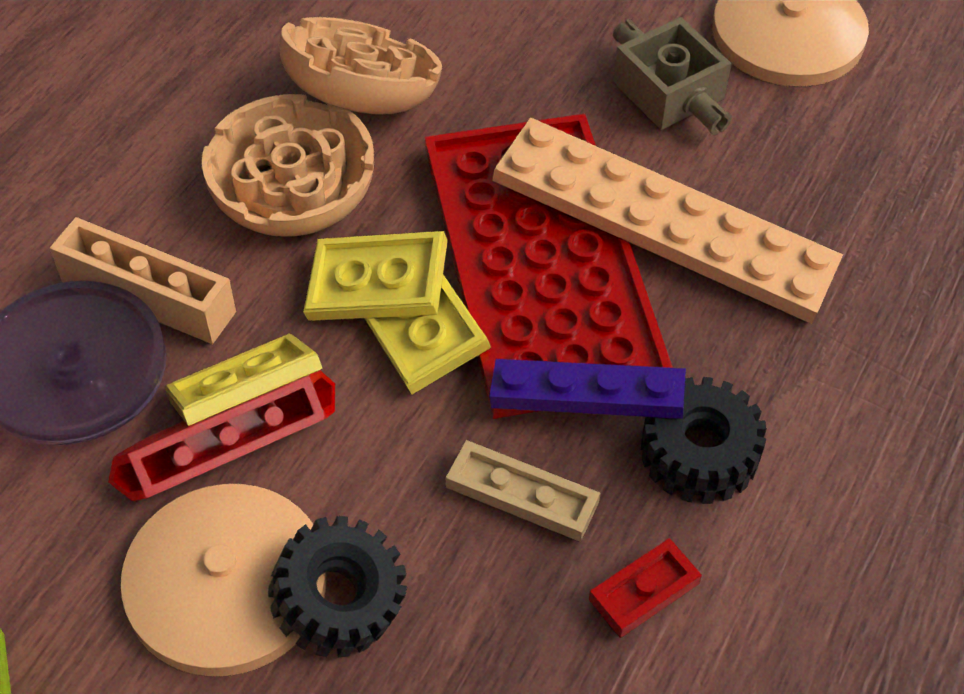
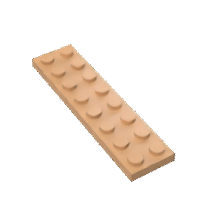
[492,117,843,324]

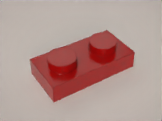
[589,538,702,638]

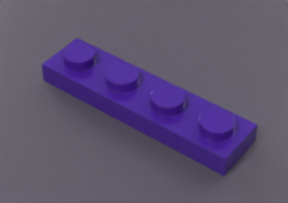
[489,359,686,419]

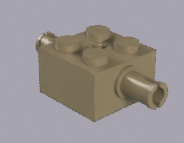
[613,17,732,135]

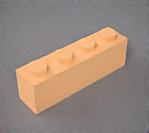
[50,217,236,344]

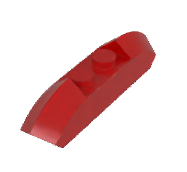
[108,370,335,501]

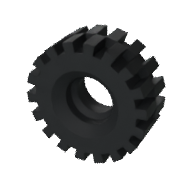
[640,377,767,504]
[268,516,407,658]

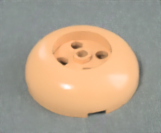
[279,17,442,114]
[202,94,374,237]

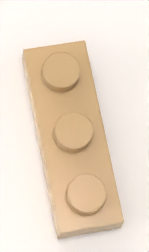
[446,440,600,542]

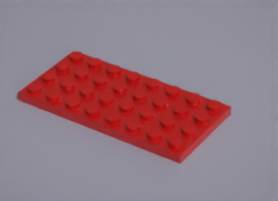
[424,113,673,419]

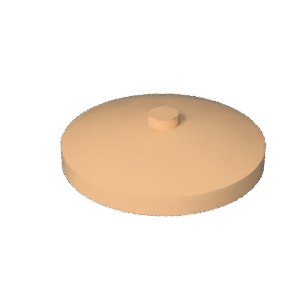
[712,0,869,86]
[121,484,327,676]

